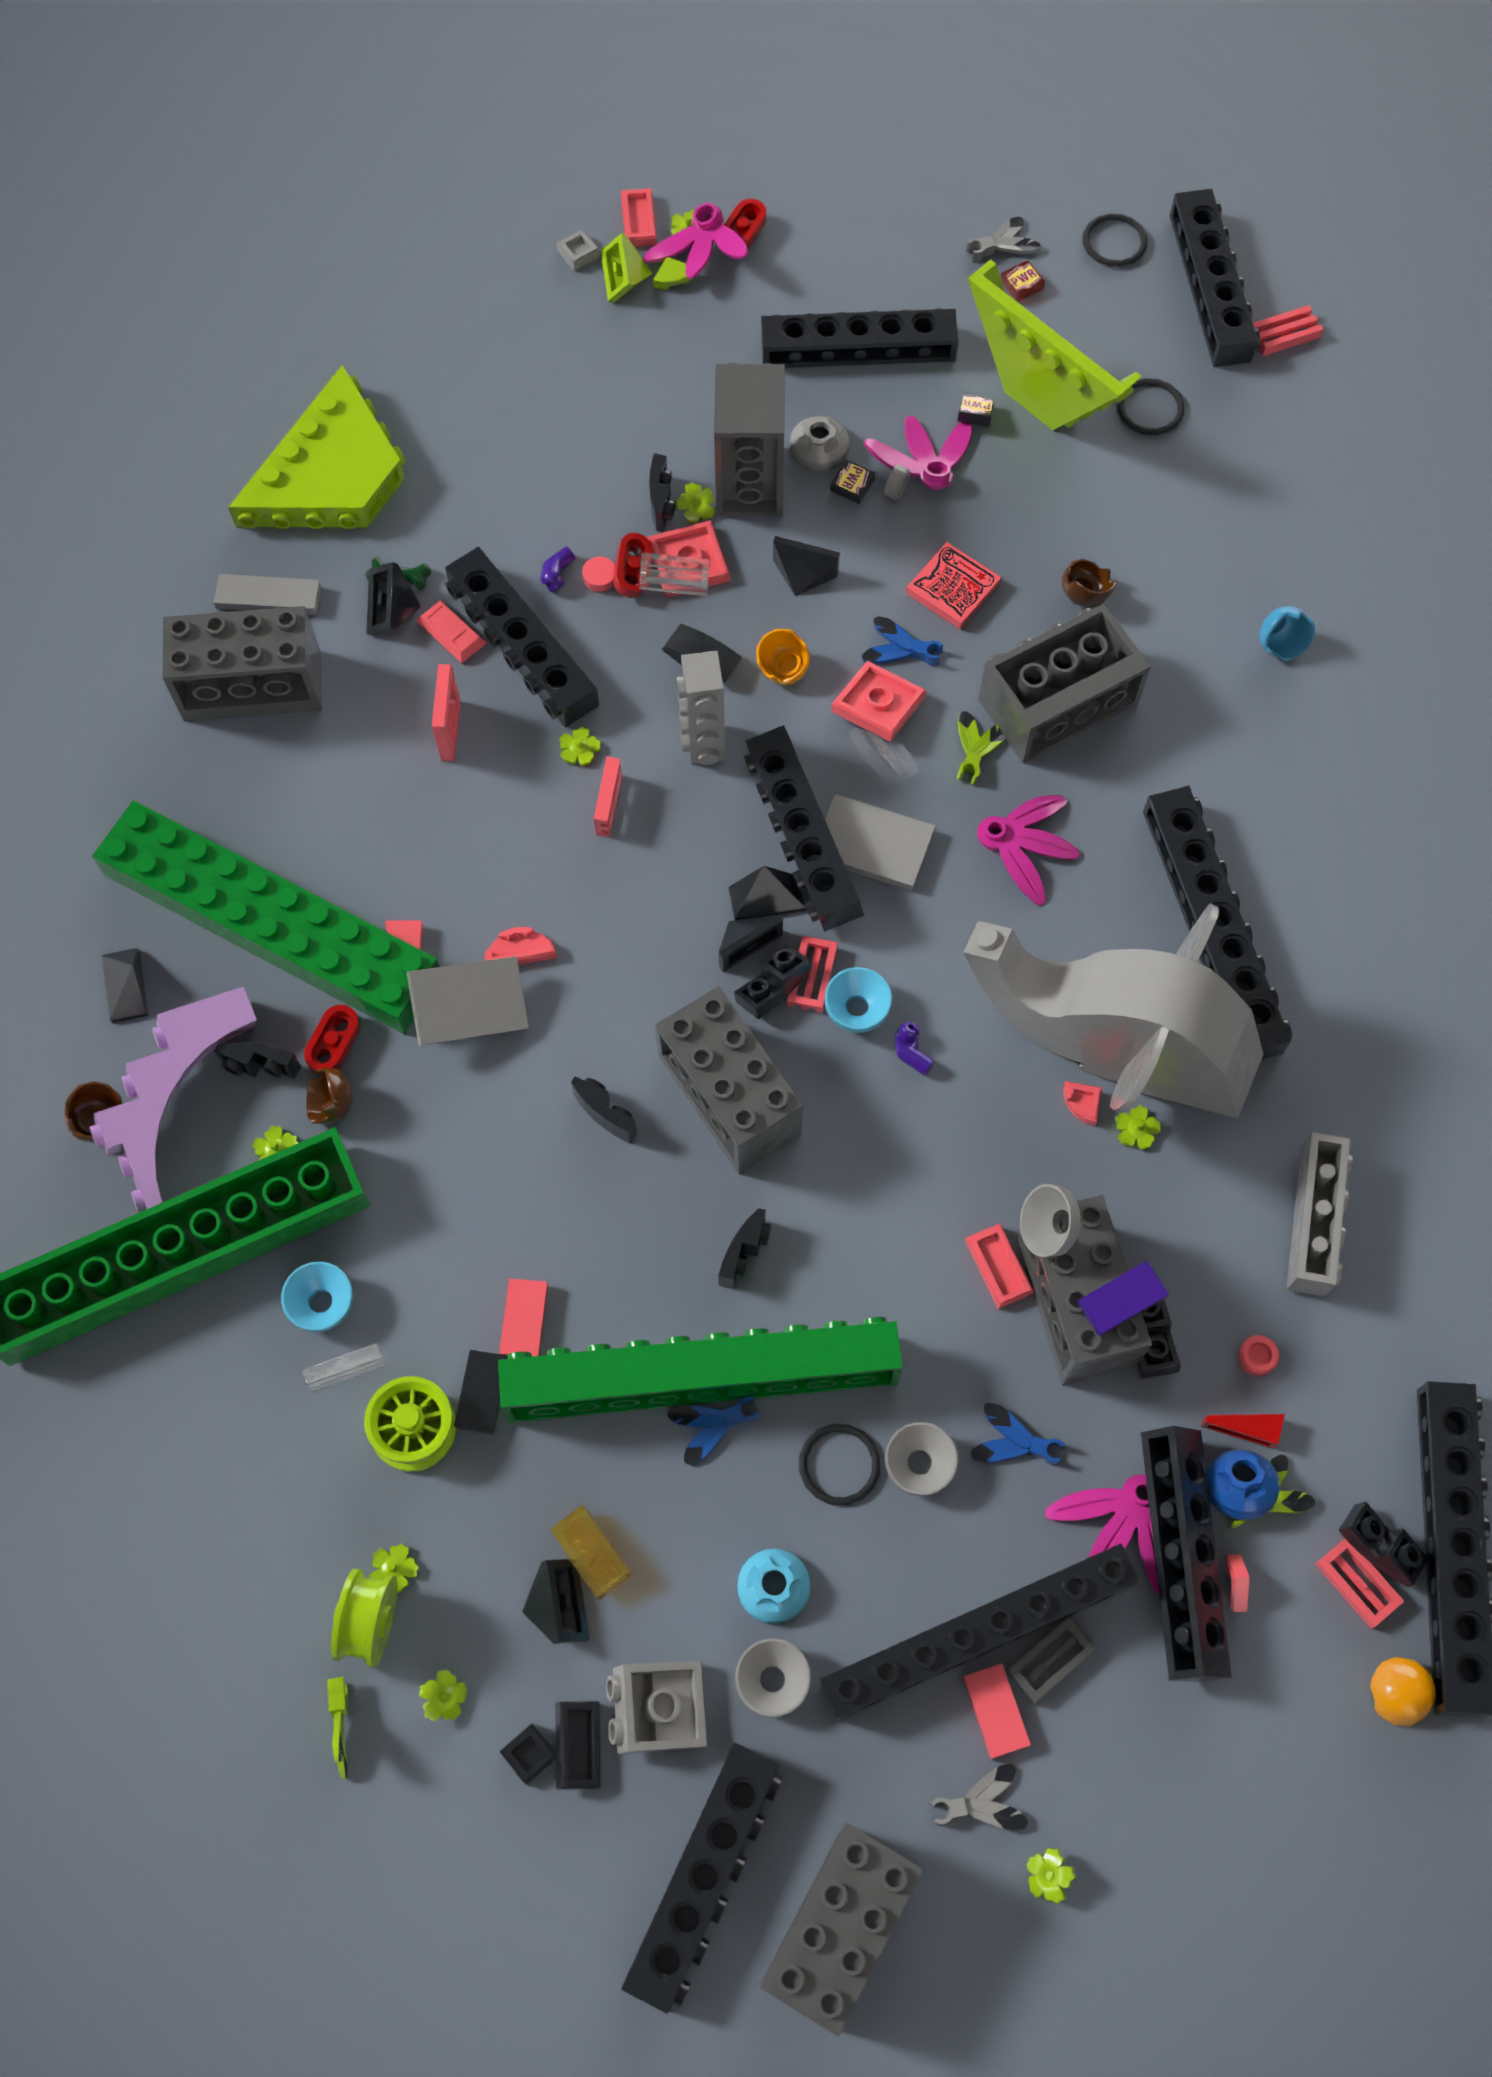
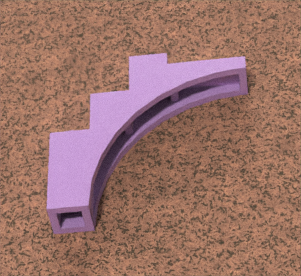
[90,986,257,1213]

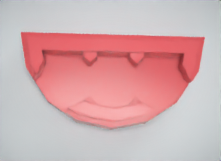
[485,927,557,965]

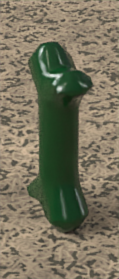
[365,556,431,591]

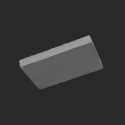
[811,794,935,891]
[407,956,529,1046]

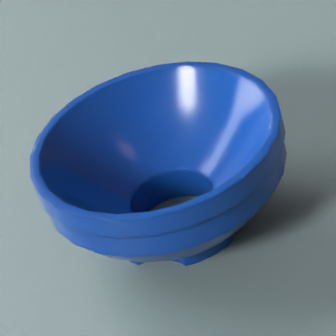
[1207,1450,1280,1520]

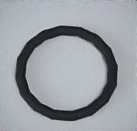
[1083,213,1147,267]
[1117,378,1185,435]
[799,1424,880,1505]

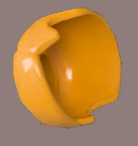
[756,629,810,686]
[1370,1656,1436,1727]

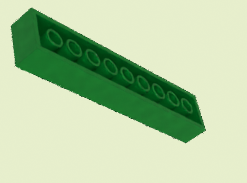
[92,800,440,1034]
[0,1127,371,1366]
[498,1317,902,1423]

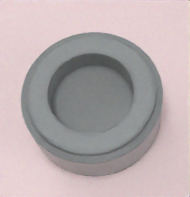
[884,465,910,501]

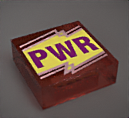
[1001,260,1045,302]

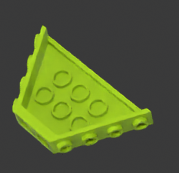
[968,259,1142,430]
[228,365,406,529]

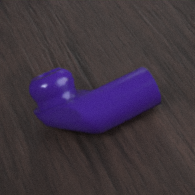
[540,546,576,592]
[894,1022,935,1076]

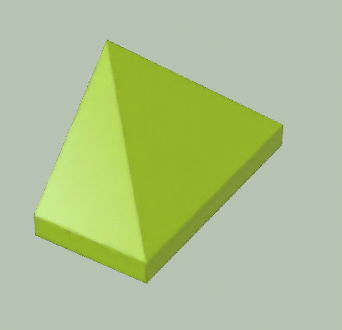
[601,233,653,304]

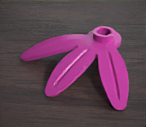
[643,203,748,279]
[864,416,973,490]
[977,795,1080,905]
[1045,1474,1159,1595]

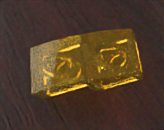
[550,1505,632,1600]

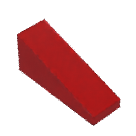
[1201,1414,1285,1449]

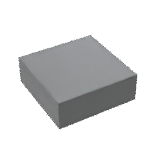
[556,229,601,271]

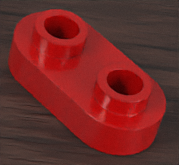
[723,199,767,249]
[613,533,653,598]
[304,1005,361,1076]

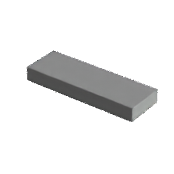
[214,574,321,615]

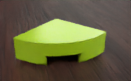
[653,257,693,290]

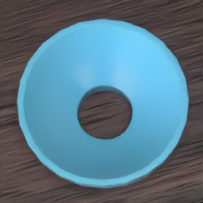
[824,967,892,1033]
[281,1261,353,1333]
[737,1549,811,1625]

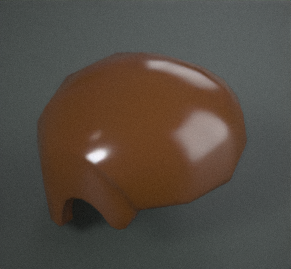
[1062,559,1117,608]
[306,1068,353,1125]
[64,1081,122,1143]

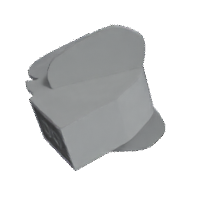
[963,903,1263,1119]

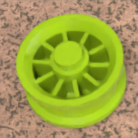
[364,1376,457,1472]
[331,1568,398,1668]

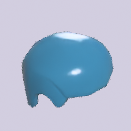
[1258,606,1315,661]

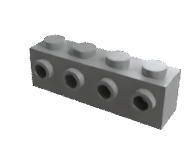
[676,651,726,765]
[1286,1132,1353,1297]

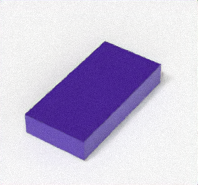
[1077,1260,1169,1337]

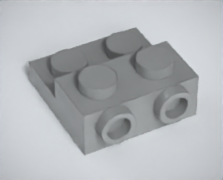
[606,1661,707,1754]

